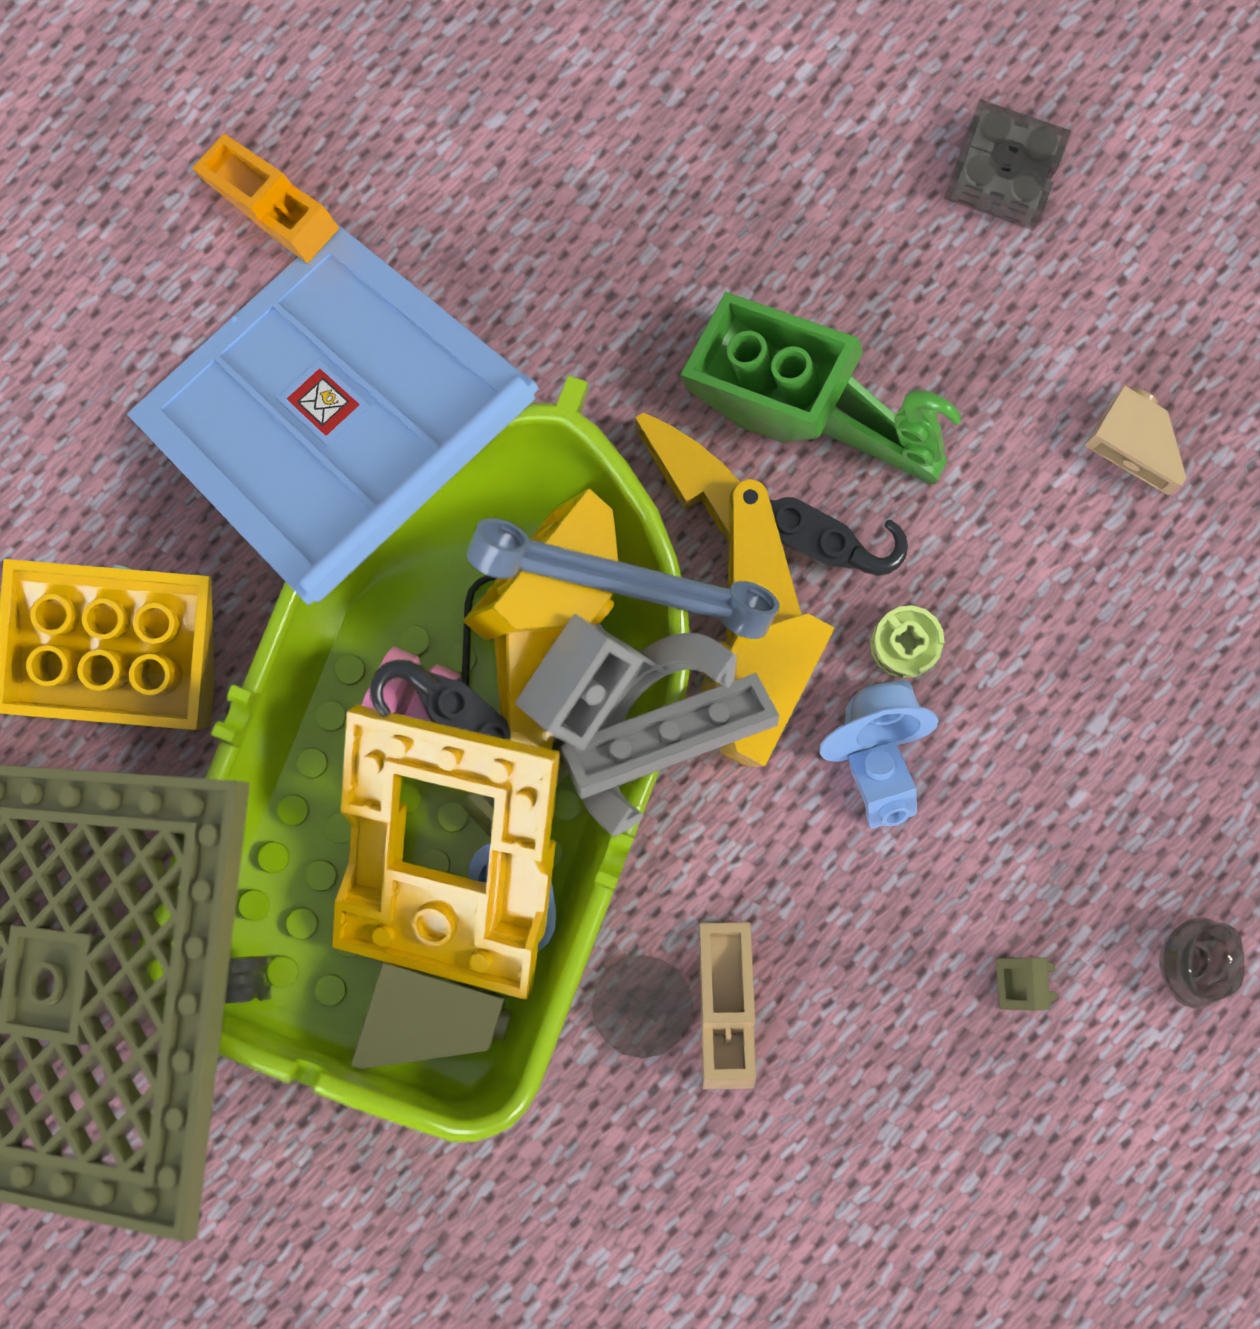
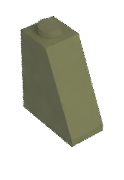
[351,962,512,1069]

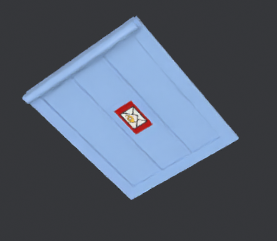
[127,223,539,605]

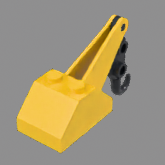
[699,479,908,767]
[369,489,618,750]

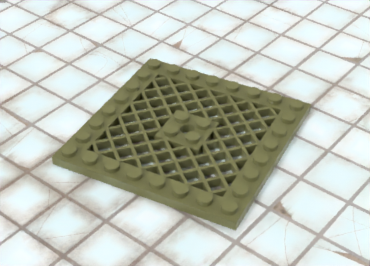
[0,765,250,1242]

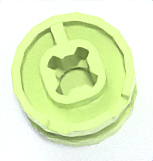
[870,605,945,679]

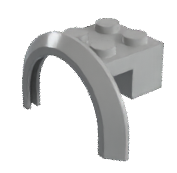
[515,613,737,836]

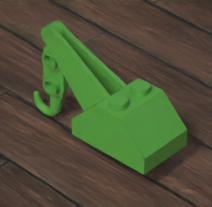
[680,292,962,484]

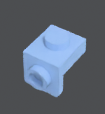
[848,741,917,829]

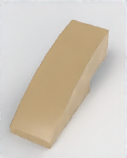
[699,923,756,1089]

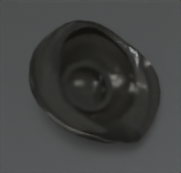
[1159,917,1245,1009]

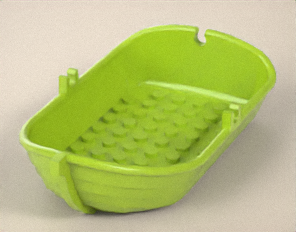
[136,375,690,1142]

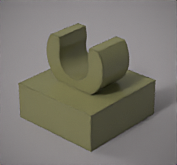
[996,957,1057,1011]

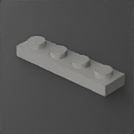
[560,673,779,799]

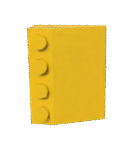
[0,559,215,730]

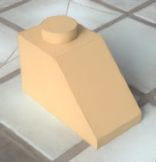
[1084,386,1187,496]

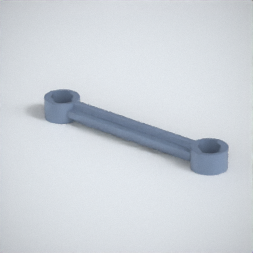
[467,518,779,639]

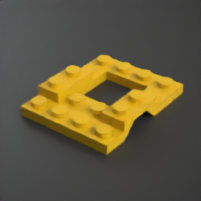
[332,705,560,999]

